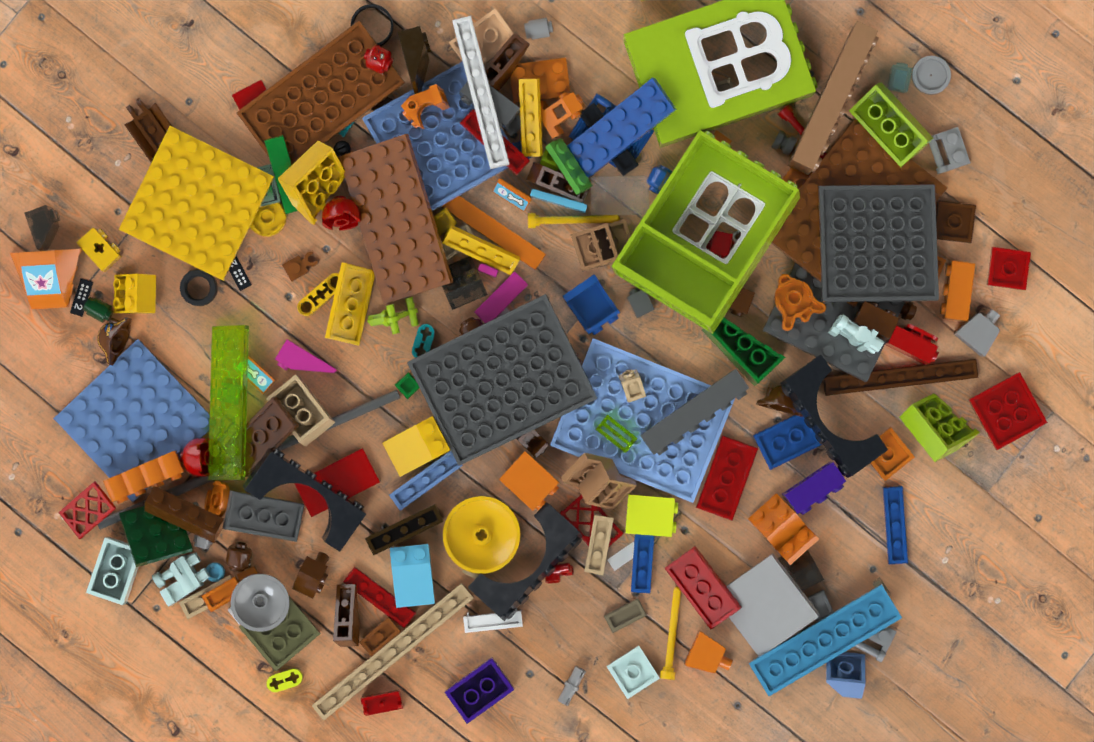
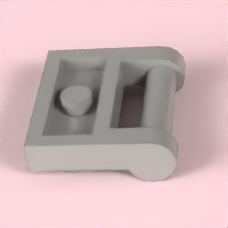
[929,127,971,174]
[854,627,897,662]

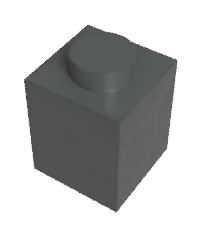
[627,288,655,318]

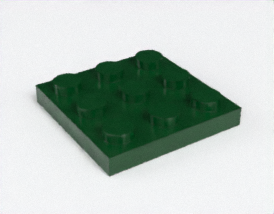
[119,506,193,567]

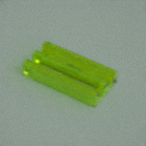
[595,414,638,453]

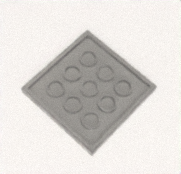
[726,553,820,656]

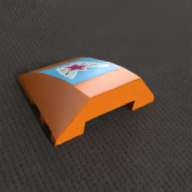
[10,248,82,309]

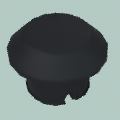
[334,141,351,157]

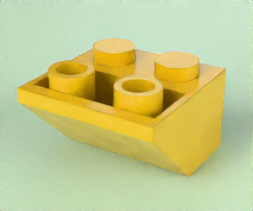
[113,274,156,314]

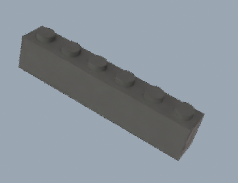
[640,369,749,455]

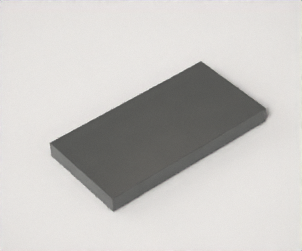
[222,490,304,542]

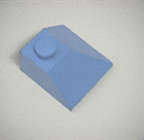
[826,652,866,699]

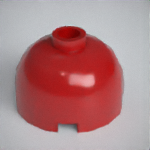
[322,196,361,231]
[180,438,215,476]

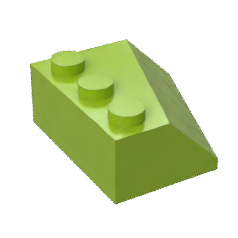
[899,393,981,462]

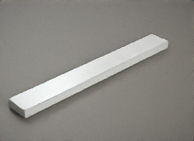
[452,16,509,169]

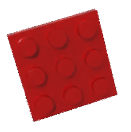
[968,372,1048,450]

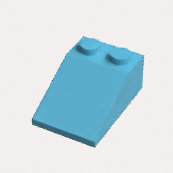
[390,544,435,608]

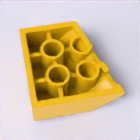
[278,141,345,225]

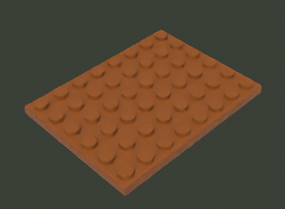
[771,118,947,308]

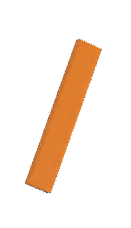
[441,196,546,270]

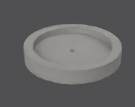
[912,56,951,95]

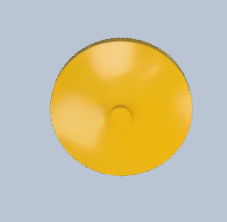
[443,496,520,574]

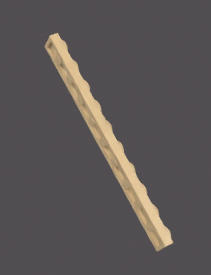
[312,583,474,721]

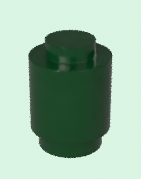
[83,297,113,323]

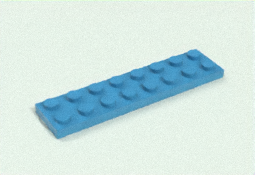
[749,584,902,696]

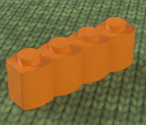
[103,450,185,504]

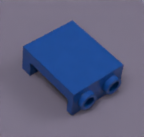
[562,274,620,335]

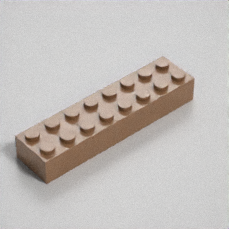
[787,21,879,175]

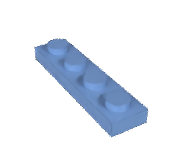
[389,451,463,511]

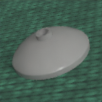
[231,574,289,632]

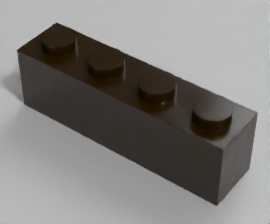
[365,504,444,556]

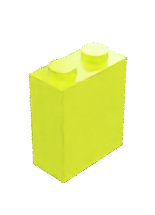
[625,494,678,537]

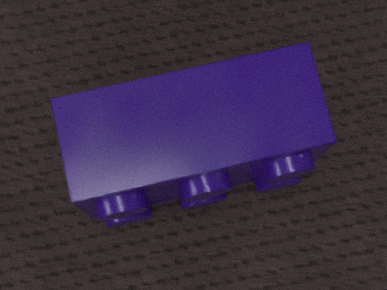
[782,462,846,515]
[444,657,515,724]

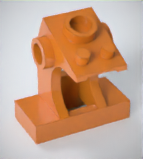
[401,84,450,129]
[540,91,585,139]

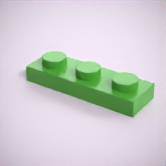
[545,138,593,195]

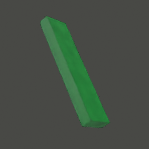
[264,135,298,214]

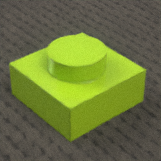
[540,148,559,171]

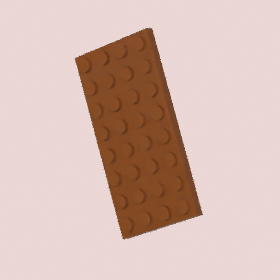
[237,21,405,164]
[339,134,453,304]

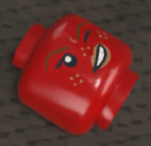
[363,45,394,74]

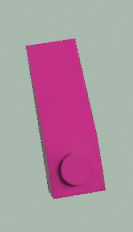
[275,340,338,373]

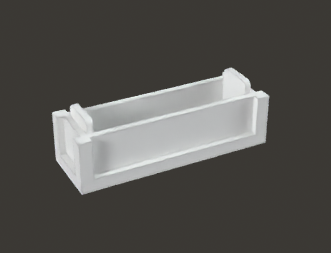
[463,608,523,633]

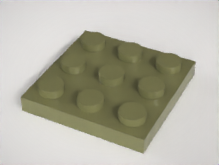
[239,596,321,671]

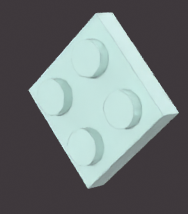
[607,645,660,699]

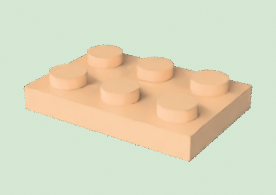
[448,9,514,65]

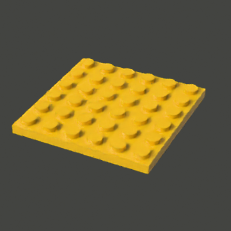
[118,126,274,281]

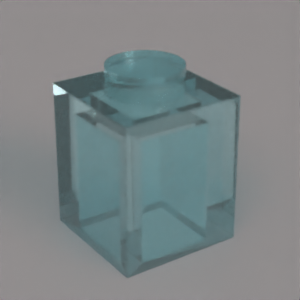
[887,63,912,93]

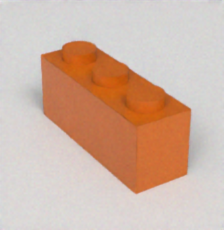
[940,261,975,322]

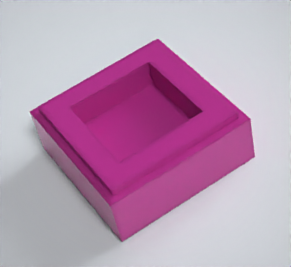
[478,263,498,278]

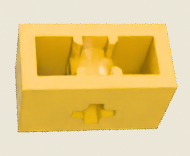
[76,227,122,272]

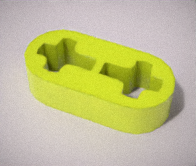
[267,668,303,692]

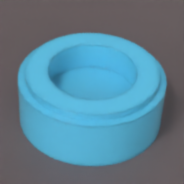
[206,562,225,582]

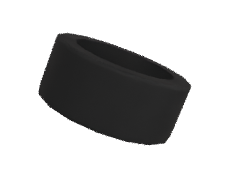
[180,269,218,306]

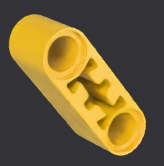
[297,273,339,317]

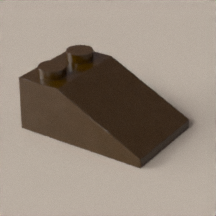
[398,26,431,94]

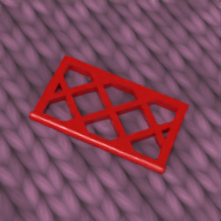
[58,481,116,539]
[560,494,623,547]

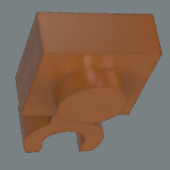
[282,252,319,282]

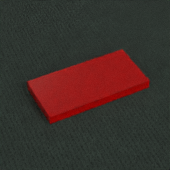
[696,435,758,521]
[294,448,380,517]
[664,546,742,630]

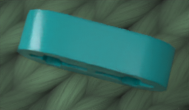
[412,324,435,358]

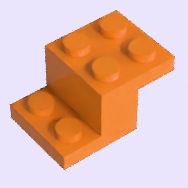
[748,493,819,565]

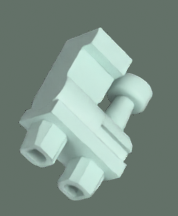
[828,314,884,354]
[152,553,210,607]

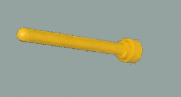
[527,213,620,228]
[660,587,681,680]

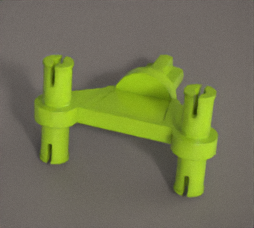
[367,297,419,334]

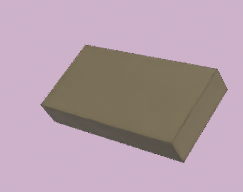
[604,598,647,633]

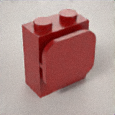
[885,323,939,365]

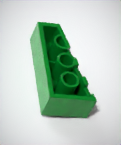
[702,317,786,386]

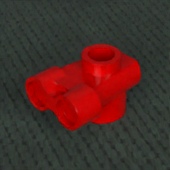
[545,562,574,584]

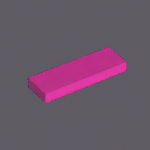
[474,271,528,323]

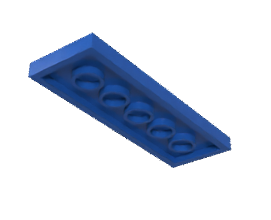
[567,78,677,178]

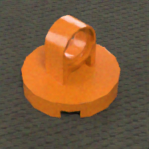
[204,480,230,517]

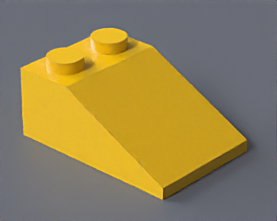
[382,416,451,477]

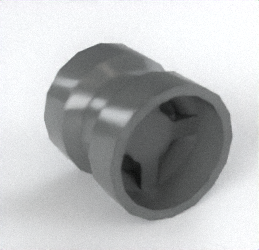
[772,130,797,156]

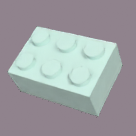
[86,537,139,605]

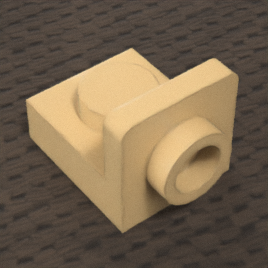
[619,369,646,403]

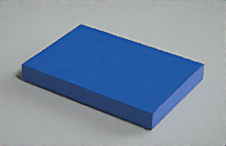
[753,415,822,470]

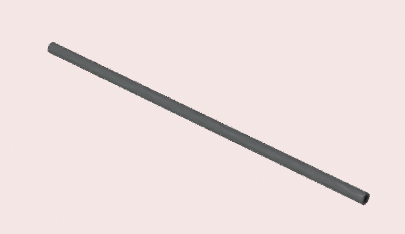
[98,390,400,530]

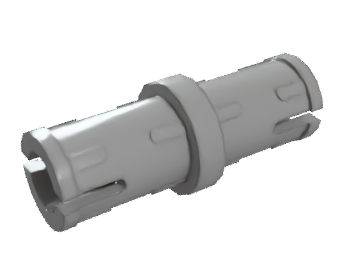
[558,666,586,706]

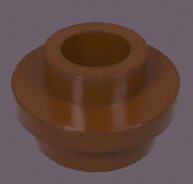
[900,301,917,320]

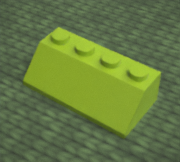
[849,82,934,167]

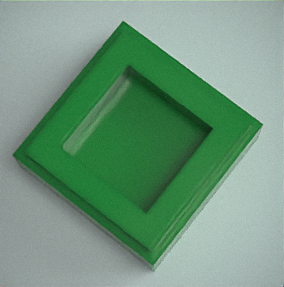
[395,372,420,399]

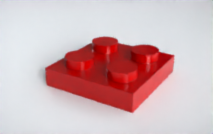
[987,247,1031,291]

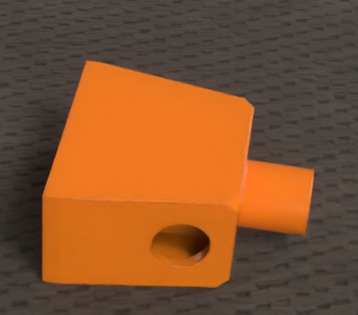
[684,631,733,673]

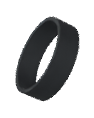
[351,4,394,46]

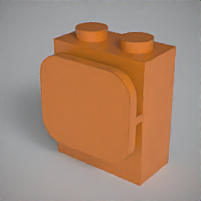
[499,451,559,511]

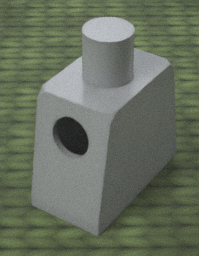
[954,309,1000,357]

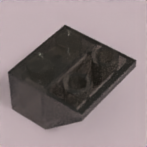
[442,256,488,310]

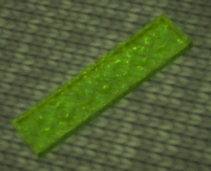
[208,325,249,481]

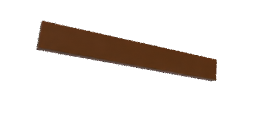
[823,359,979,396]

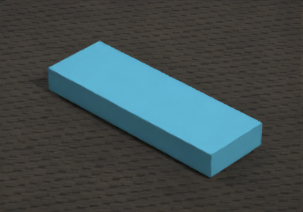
[530,189,587,213]

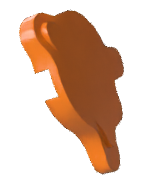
[774,274,826,331]

